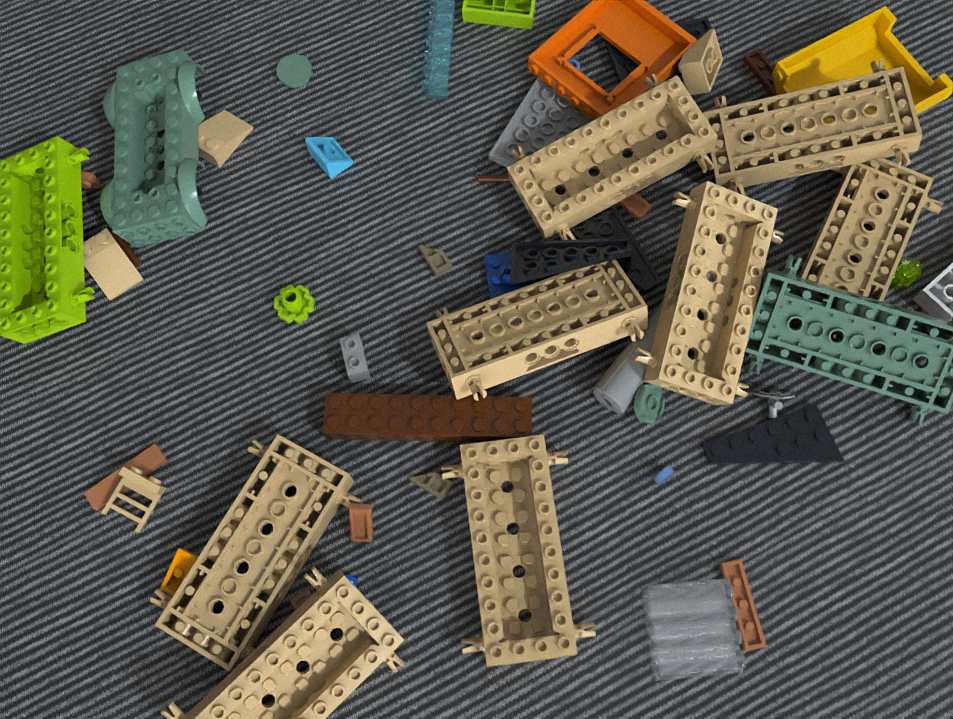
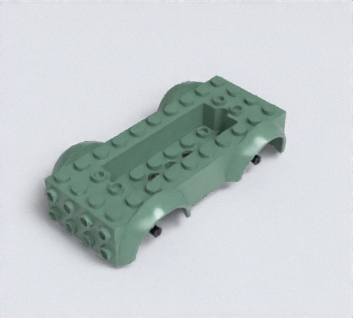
[100,49,207,248]

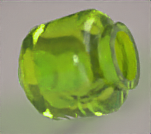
[892,257,922,287]

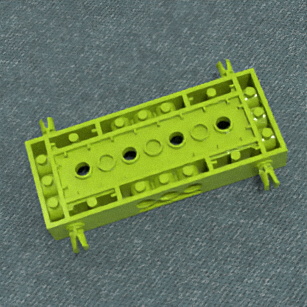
[0,136,95,344]

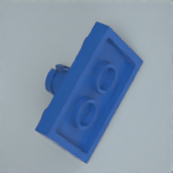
[484,252,528,299]

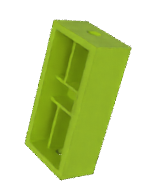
[462,0,537,29]

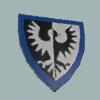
[749,391,795,418]

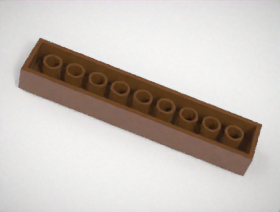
[323,393,532,443]

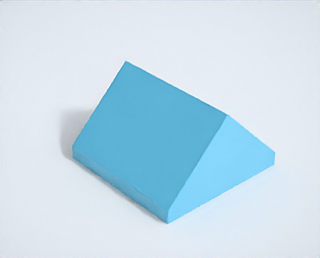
[305,137,354,179]

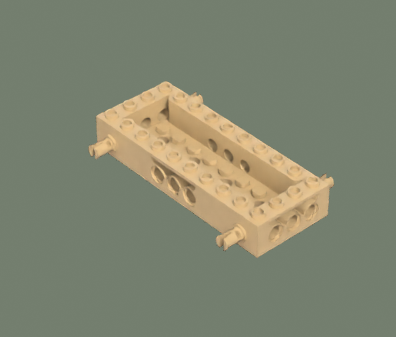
[703,59,922,196]
[507,74,718,241]
[789,158,944,341]
[633,181,784,405]
[426,260,648,400]
[150,434,362,672]
[441,435,596,667]
[160,566,404,719]

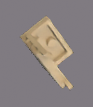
[101,466,167,533]

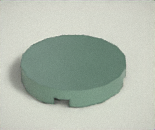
[276,54,313,88]
[634,382,665,424]

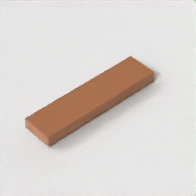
[84,444,168,511]
[719,559,767,652]

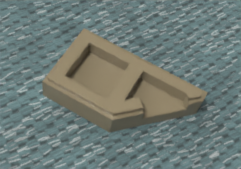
[418,245,453,277]
[409,471,453,501]

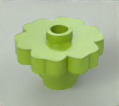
[274,285,315,324]

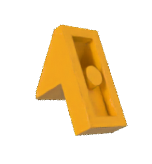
[160,548,199,596]

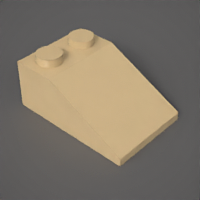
[678,28,723,95]
[198,110,253,168]
[83,228,143,301]

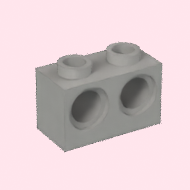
[340,334,371,383]

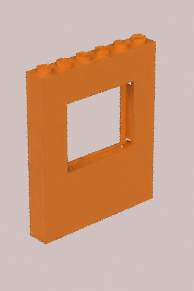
[528,0,698,121]

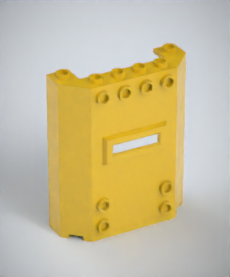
[772,6,953,124]

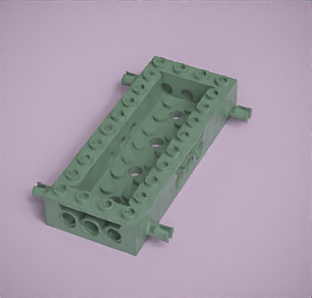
[745,254,953,425]

